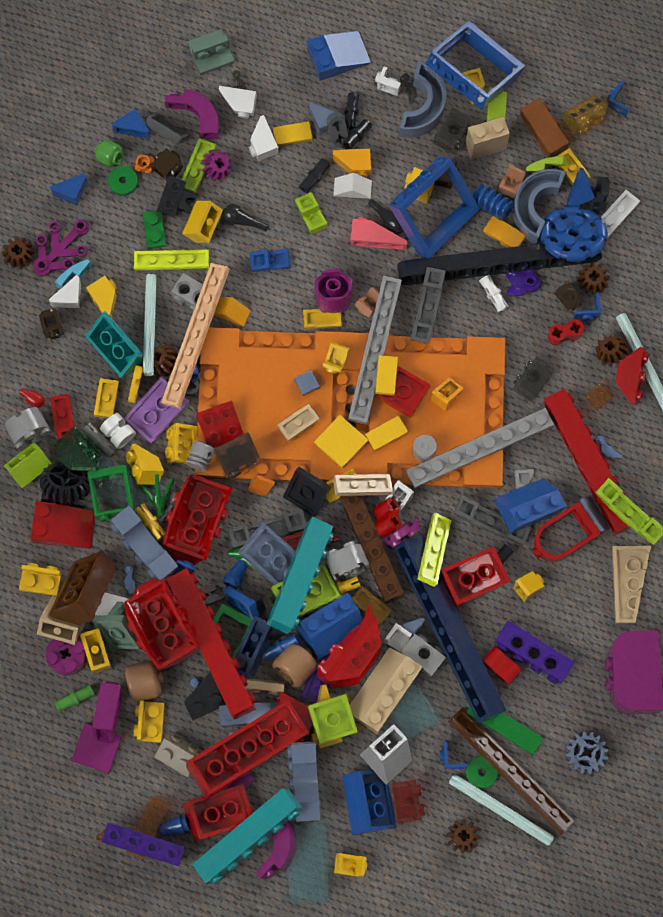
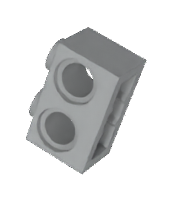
[171,273,203,312]

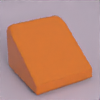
[248,475,275,496]

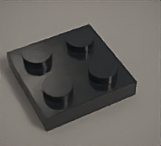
[283,467,331,517]

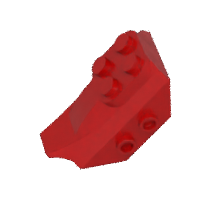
[163,473,233,567]
[124,578,199,670]
[317,603,381,689]

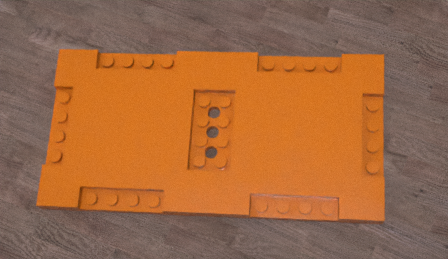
[194,328,505,489]

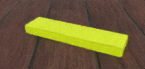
[134,250,209,270]
[417,513,452,587]

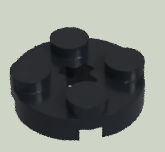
[592,176,610,214]

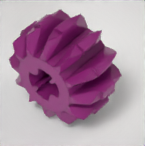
[200,149,233,181]

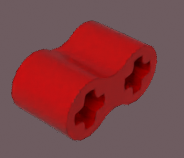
[547,320,584,346]
[373,497,401,538]
[482,646,522,686]

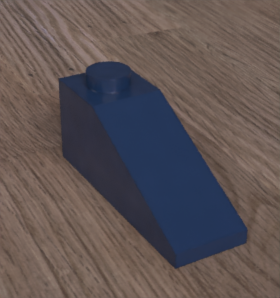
[235,616,272,679]

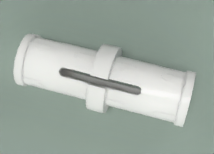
[479,275,509,313]

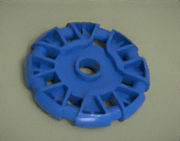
[540,205,608,262]

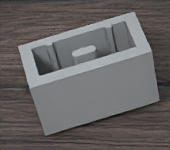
[360,724,412,785]

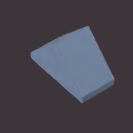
[309,103,345,135]

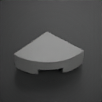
[514,469,534,489]

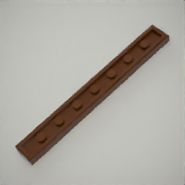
[448,708,575,835]

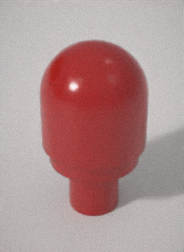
[19,388,45,408]

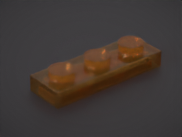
[126,796,169,860]

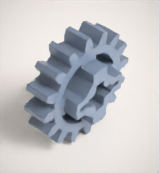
[565,731,608,775]

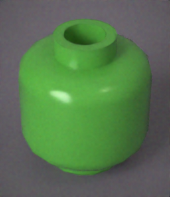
[95,140,124,167]

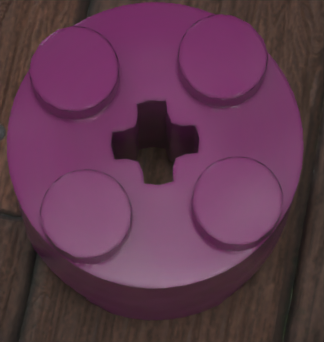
[314,269,352,313]
[46,639,87,676]

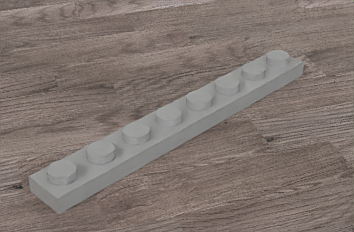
[348,276,402,424]
[406,408,554,489]

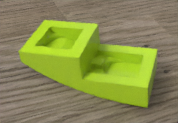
[526,156,568,173]
[294,192,328,235]

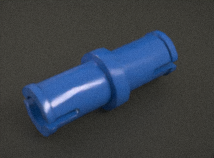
[263,633,301,661]

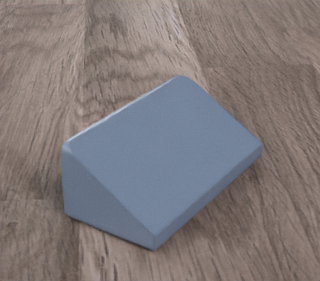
[580,497,610,535]

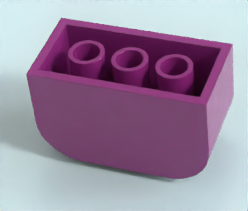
[604,630,663,715]

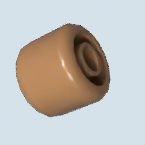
[273,644,317,688]
[125,661,164,702]

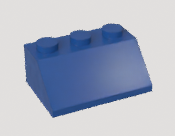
[494,479,567,534]
[296,593,362,661]
[342,770,396,835]

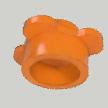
[134,155,155,174]

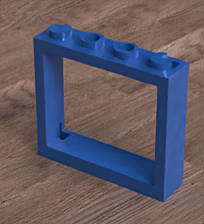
[426,21,525,109]
[388,155,480,258]

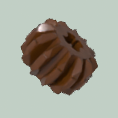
[2,236,35,269]
[577,262,610,295]
[595,334,628,367]
[153,344,178,377]
[446,819,480,854]

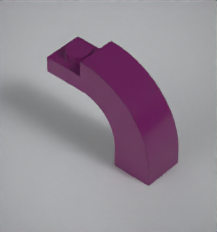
[165,89,219,139]
[255,821,296,879]

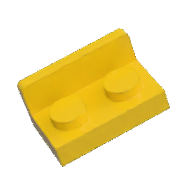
[165,423,197,464]
[19,563,62,596]
[134,700,165,743]

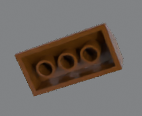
[49,550,116,625]

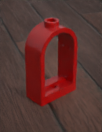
[532,501,601,562]

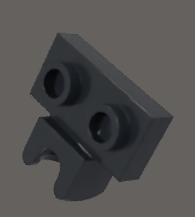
[156,176,197,218]

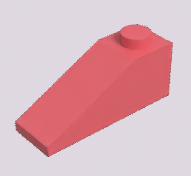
[351,217,407,250]

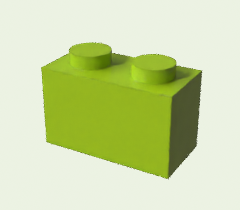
[4,442,53,488]

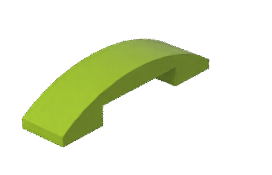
[596,478,663,545]

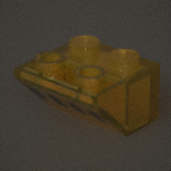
[562,94,608,136]

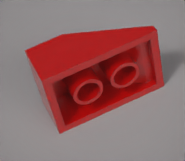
[30,501,95,549]
[440,546,510,608]
[183,784,253,842]

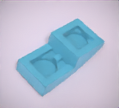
[55,260,92,289]

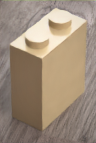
[465,117,510,160]
[37,596,86,645]

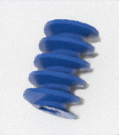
[473,183,514,220]

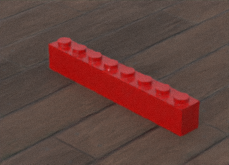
[543,388,630,536]
[166,568,257,720]

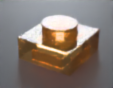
[584,383,612,410]

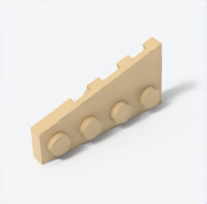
[612,546,651,624]

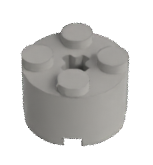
[5,407,51,450]
[325,541,370,582]

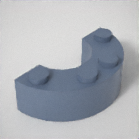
[399,61,446,138]
[513,169,566,244]
[110,505,178,581]
[287,741,320,822]

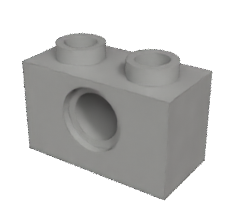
[400,634,446,678]

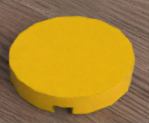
[128,365,143,403]

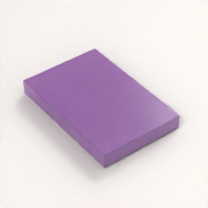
[124,376,190,444]

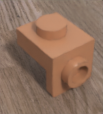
[497,165,526,199]
[355,287,379,318]

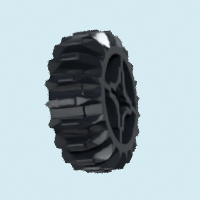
[40,459,91,505]

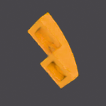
[483,216,526,248]

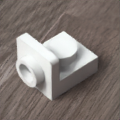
[375,67,401,96]

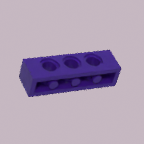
[494,621,575,684]
[101,823,185,866]

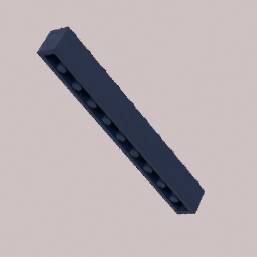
[393,536,506,723]

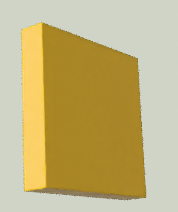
[314,415,368,469]

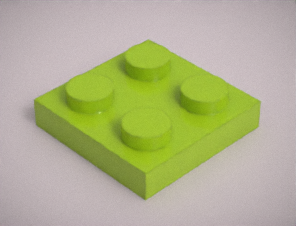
[308,694,358,744]

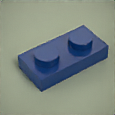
[224,586,259,620]

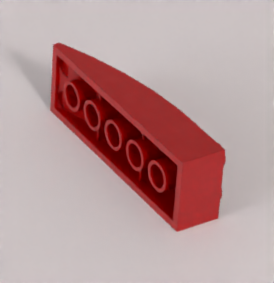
[186,700,310,799]

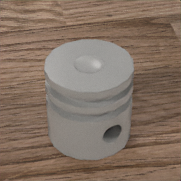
[413,435,437,462]
[185,441,215,472]

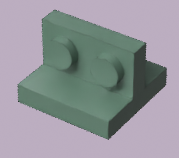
[187,29,235,75]
[92,602,140,649]

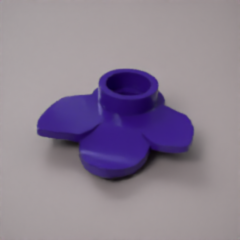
[505,270,541,296]

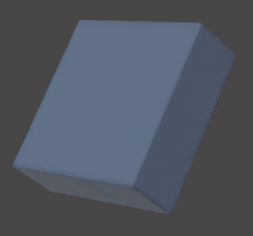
[294,370,320,396]

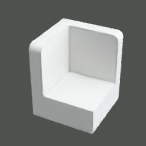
[384,623,412,652]

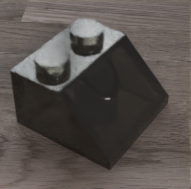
[214,432,260,479]

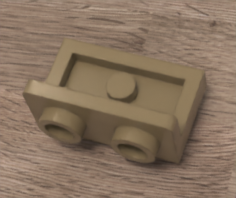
[154,732,203,777]

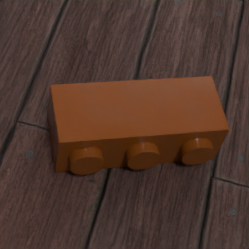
[519,98,569,158]

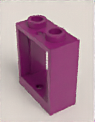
[92,681,121,743]

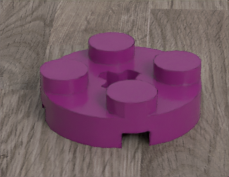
[384,518,420,548]

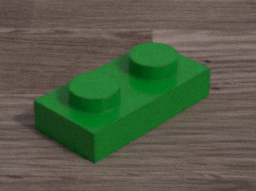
[143,211,166,249]

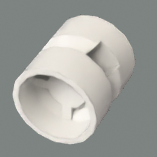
[100,413,136,449]

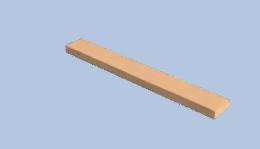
[161,263,230,409]

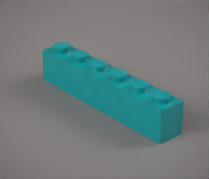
[266,517,333,634]
[192,788,303,885]

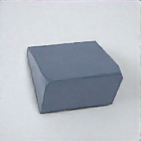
[401,618,425,636]

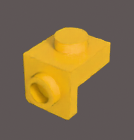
[322,342,350,374]
[334,853,367,877]

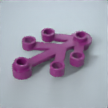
[33,220,89,276]

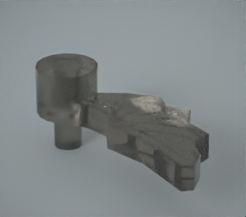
[232,70,247,90]
[400,73,417,104]

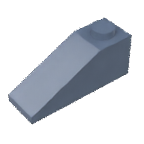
[219,702,278,728]

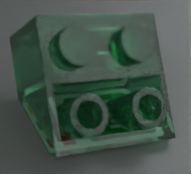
[56,427,100,471]

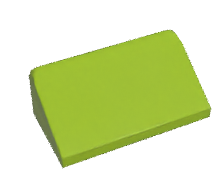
[487,87,507,122]

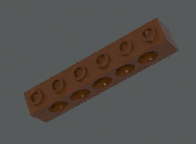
[340,495,404,604]

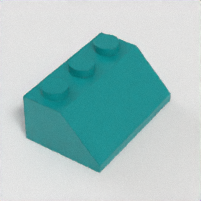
[85,311,143,378]

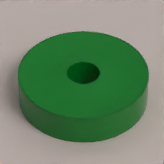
[108,166,138,196]
[466,756,498,789]

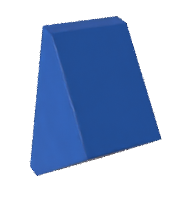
[112,109,151,139]
[567,167,595,206]
[50,173,88,205]

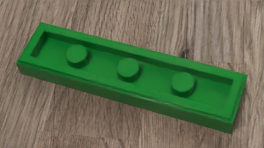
[466,707,544,755]

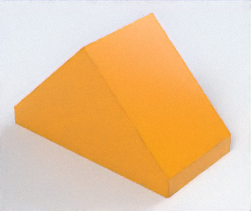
[214,297,251,327]
[431,377,464,411]

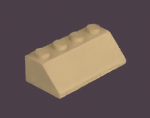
[350,647,422,735]

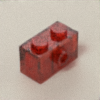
[392,780,425,824]

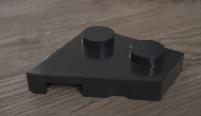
[184,670,226,721]

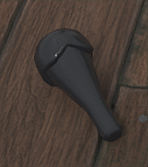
[368,199,404,235]
[222,204,269,231]

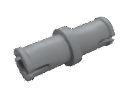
[82,423,118,458]

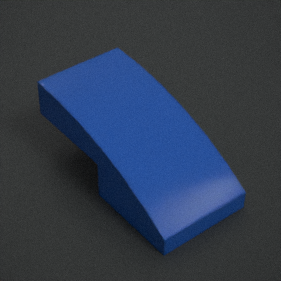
[249,249,291,272]

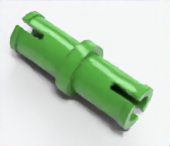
[54,684,95,713]

